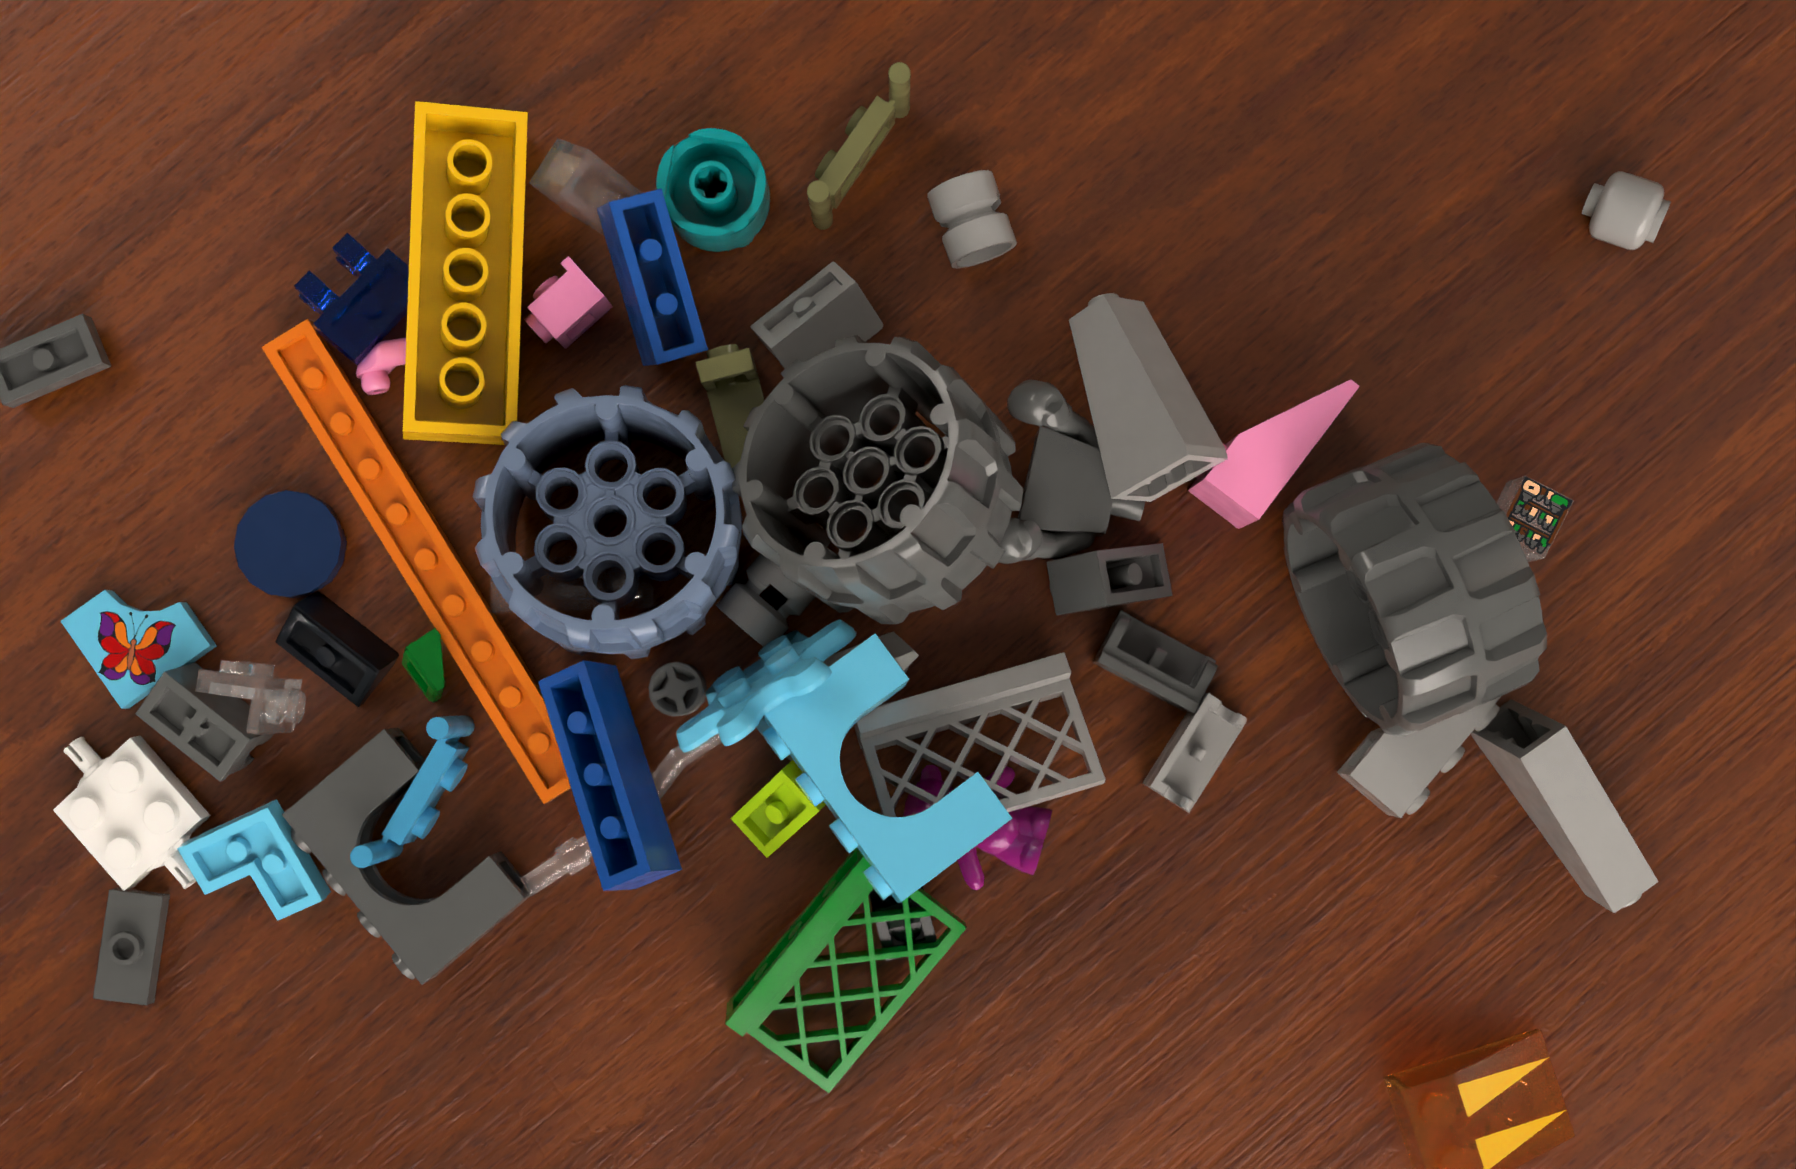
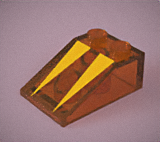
[1383,1029,1575,1169]

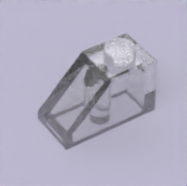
[529,138,642,236]

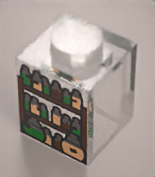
[1497,475,1574,562]

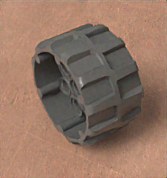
[732,335,1023,624]
[1282,443,1547,736]

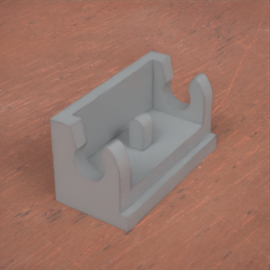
[1142,693,1247,813]

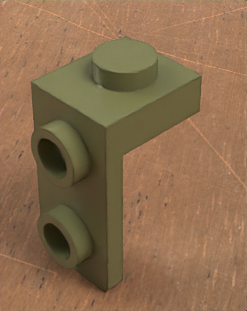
[696,344,765,468]

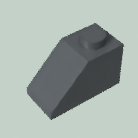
[1046,543,1173,615]

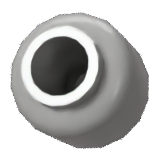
[1581,171,1671,250]

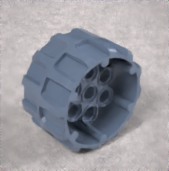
[473,385,743,659]

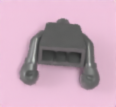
[999,380,1145,564]

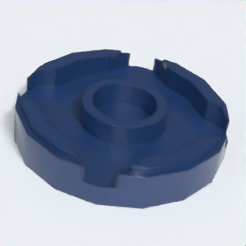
[234,490,347,598]

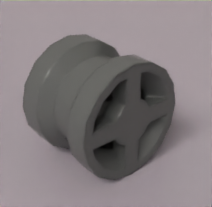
[648,662,707,717]

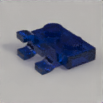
[294,233,409,365]

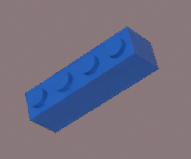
[538,660,682,891]

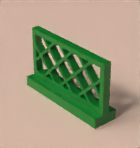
[725,848,967,1093]

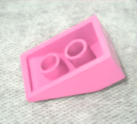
[1188,380,1360,529]

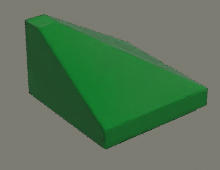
[401,628,445,703]

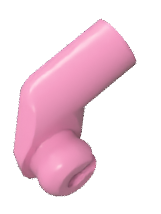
[356,337,406,395]

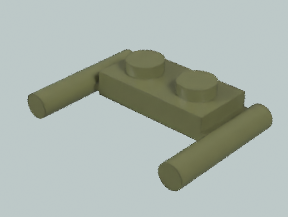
[807,62,911,230]

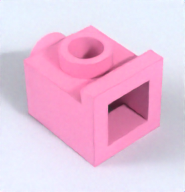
[524,256,613,349]

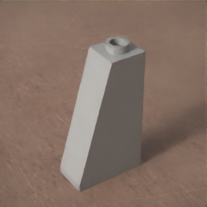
[1069,293,1228,502]
[1471,699,1659,913]

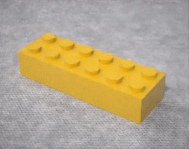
[403,101,528,445]

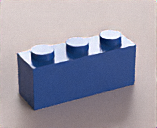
[597,188,708,366]

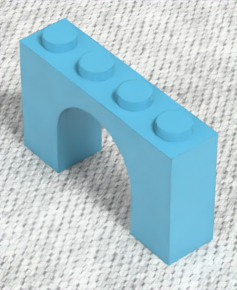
[762,633,1012,903]

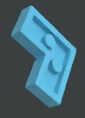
[177,799,331,921]

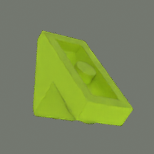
[730,760,826,858]

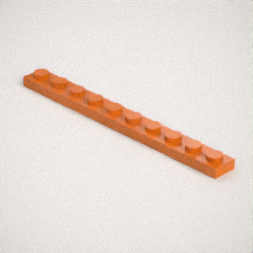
[262,319,571,804]

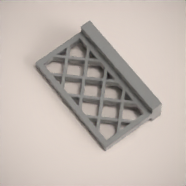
[854,652,1106,817]

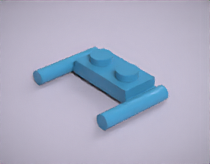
[350,715,475,868]

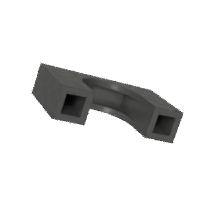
[282,728,535,985]

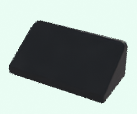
[275,592,399,707]

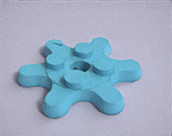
[676,620,856,753]

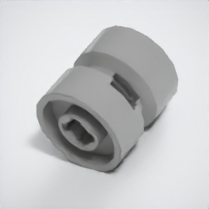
[927,170,1017,269]
[716,554,815,647]

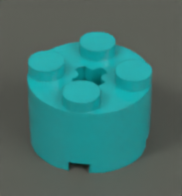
[656,128,770,252]

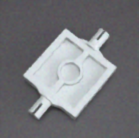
[53,736,211,891]

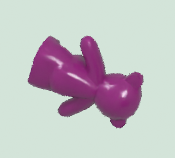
[903,765,1052,890]

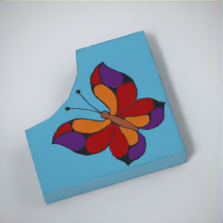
[61,590,217,709]

